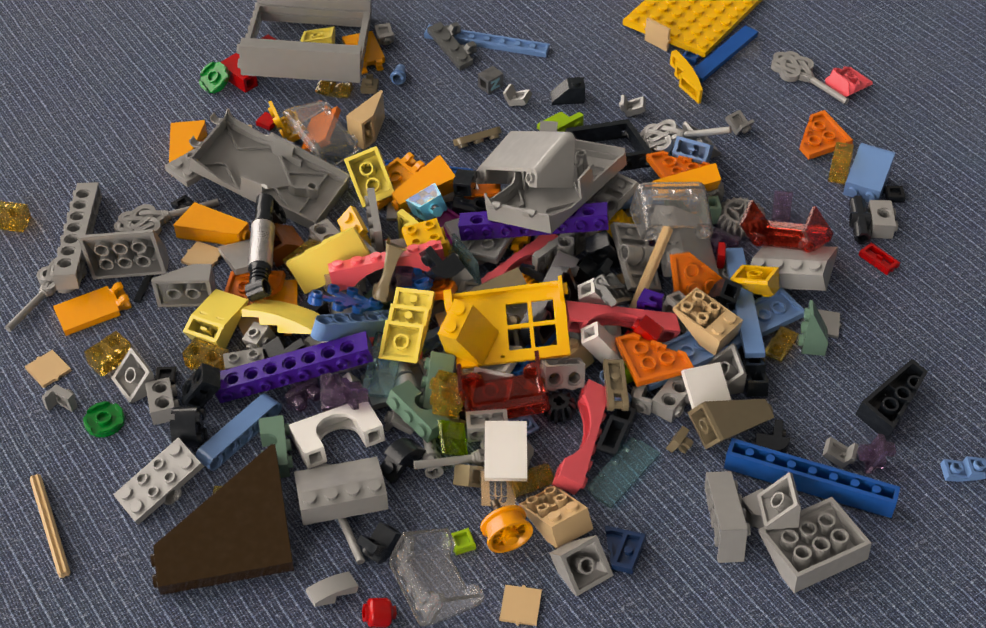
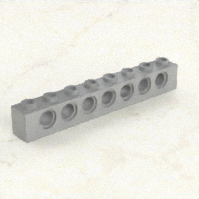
[51,182,102,290]

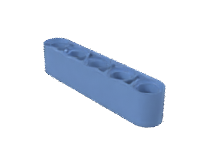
[310,310,390,342]
[195,393,282,471]

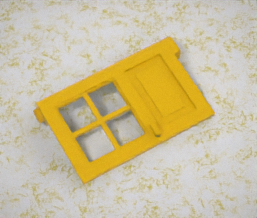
[443,275,571,369]

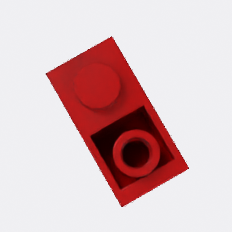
[624,315,664,342]

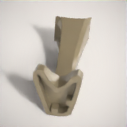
[372,237,407,303]

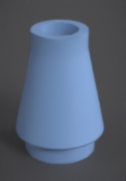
[390,64,406,85]

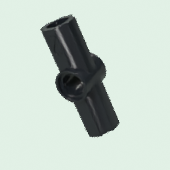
[451,196,487,213]
[849,196,871,245]

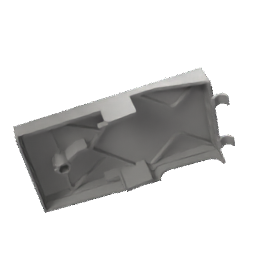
[189,108,350,229]
[484,139,627,234]

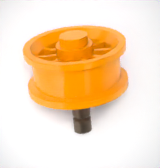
[480,499,533,553]

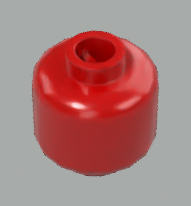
[362,598,397,628]

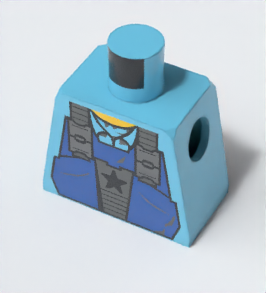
[406,183,448,221]

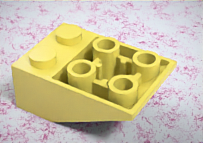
[183,289,249,351]

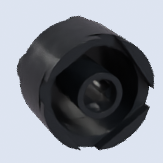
[170,406,208,448]

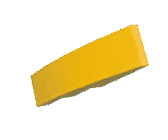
[670,50,703,104]

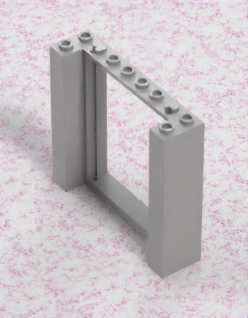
[237,0,372,83]

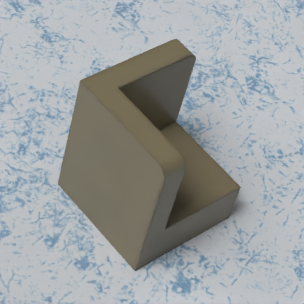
[453,464,484,488]

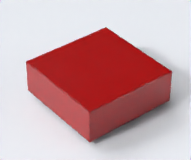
[256,112,276,131]
[716,242,726,269]

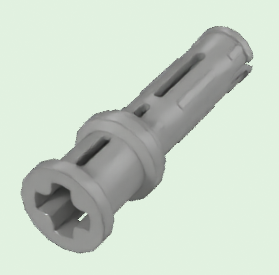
[423,439,444,479]

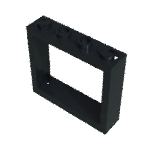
[565,119,653,172]

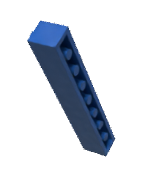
[724,438,900,518]

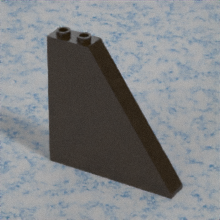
[150,444,294,595]

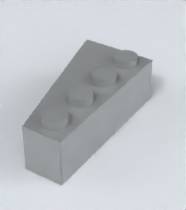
[705,471,751,563]

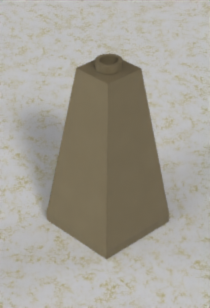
[687,399,774,449]

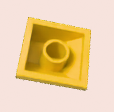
[730,265,779,297]

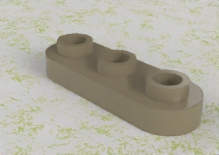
[453,126,502,149]

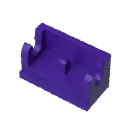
[636,288,664,312]

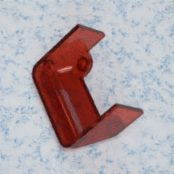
[739,200,833,253]
[457,350,550,418]

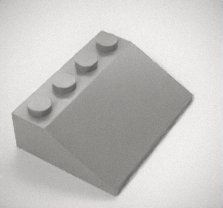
[651,207,719,277]
[78,229,169,280]
[750,244,838,291]
[294,456,389,526]
[758,497,872,593]

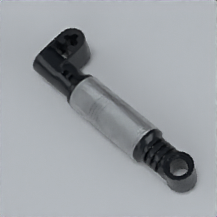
[245,193,287,302]

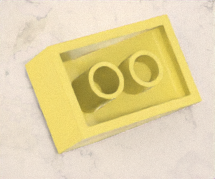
[344,146,395,208]

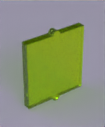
[437,419,468,456]

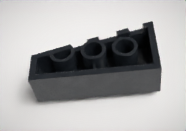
[518,266,579,346]
[855,358,928,441]

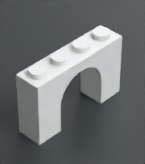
[578,278,623,364]
[289,397,386,469]

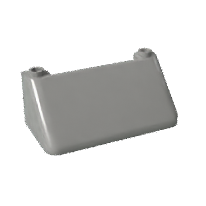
[476,131,575,188]

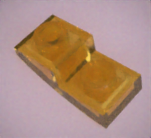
[315,80,354,98]
[765,326,799,362]
[508,463,554,498]

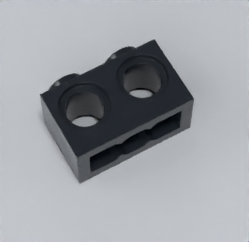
[585,230,620,267]
[182,363,221,408]

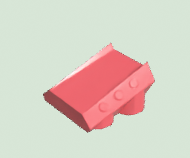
[825,66,873,97]

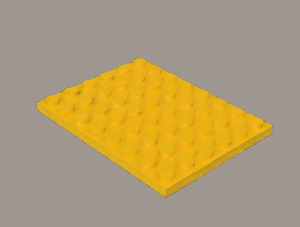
[623,0,762,58]

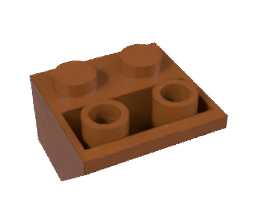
[273,223,309,267]

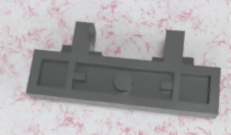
[427,21,477,71]
[593,272,634,307]

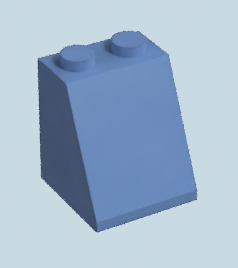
[843,143,895,202]

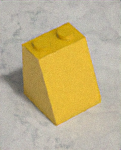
[437,299,498,366]

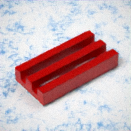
[858,243,900,275]

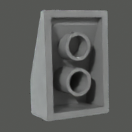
[151,264,217,307]

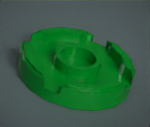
[199,61,229,93]
[83,401,125,437]

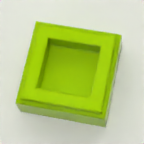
[448,528,476,556]

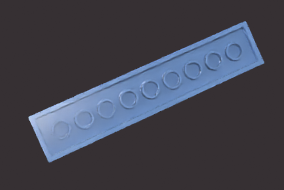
[647,288,804,392]

